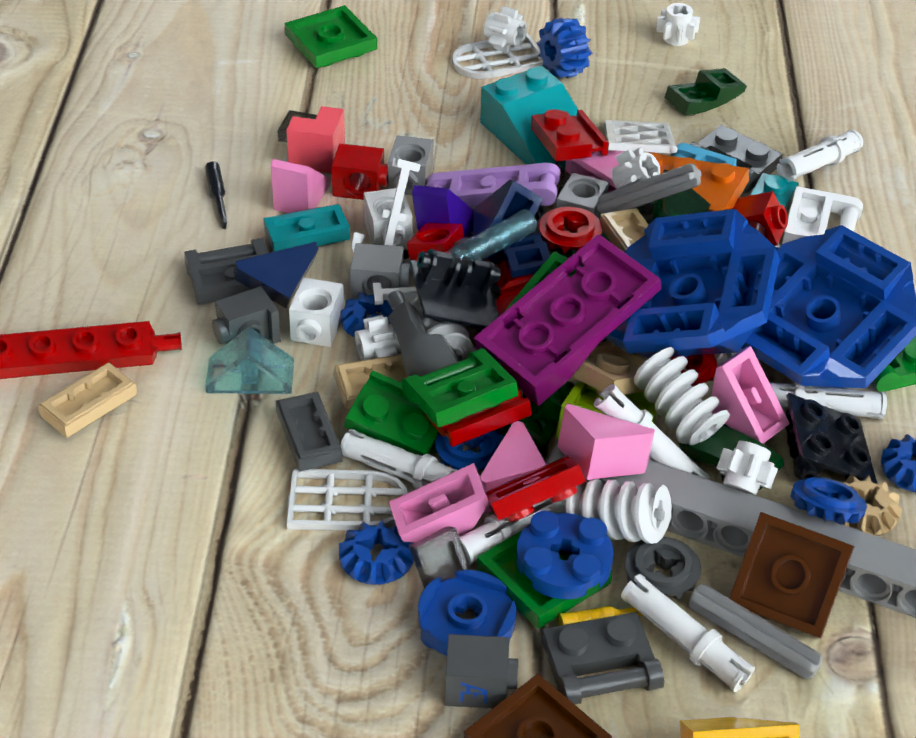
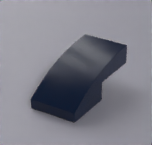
[501,234,550,278]

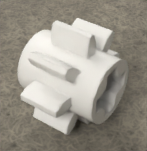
[656,3,700,46]
[484,6,527,52]
[612,148,660,189]
[355,315,402,361]
[716,441,778,495]

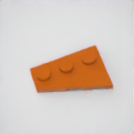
[643,152,749,214]

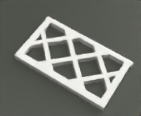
[604,120,677,153]

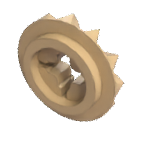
[838,474,902,536]

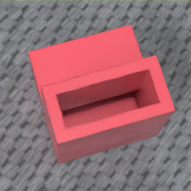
[286,106,345,174]

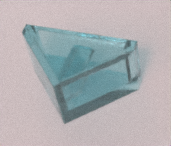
[205,327,294,394]

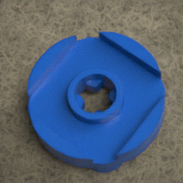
[516,511,614,599]
[418,570,516,656]

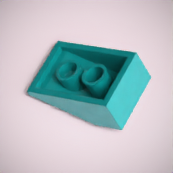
[480,65,578,172]

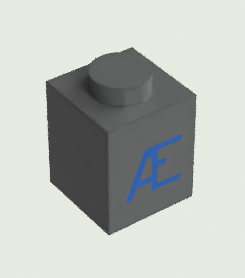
[445,634,518,709]

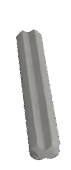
[597,163,702,214]
[689,584,823,679]

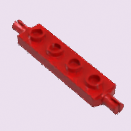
[0,321,182,379]

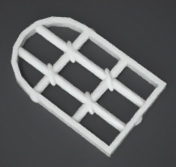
[452,33,543,79]
[287,469,408,531]

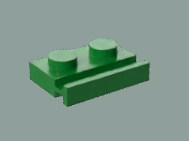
[344,370,439,456]

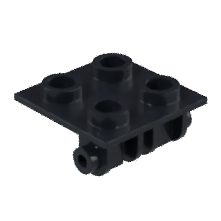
[409,249,501,330]
[785,393,877,484]

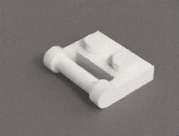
[782,186,863,244]

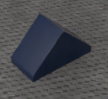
[473,180,543,265]
[233,242,318,308]

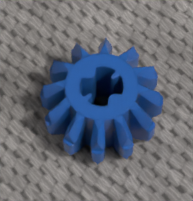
[536,18,593,78]

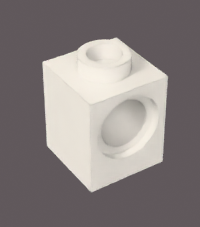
[364,188,413,248]
[289,277,344,347]

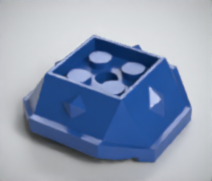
[605,209,780,358]
[741,225,916,389]

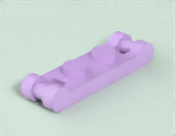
[426,163,560,207]

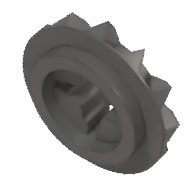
[624,537,701,600]

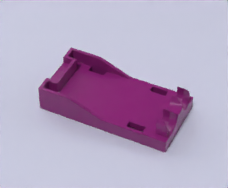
[474,234,661,406]

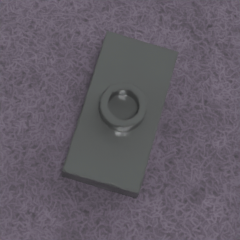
[276,392,343,472]

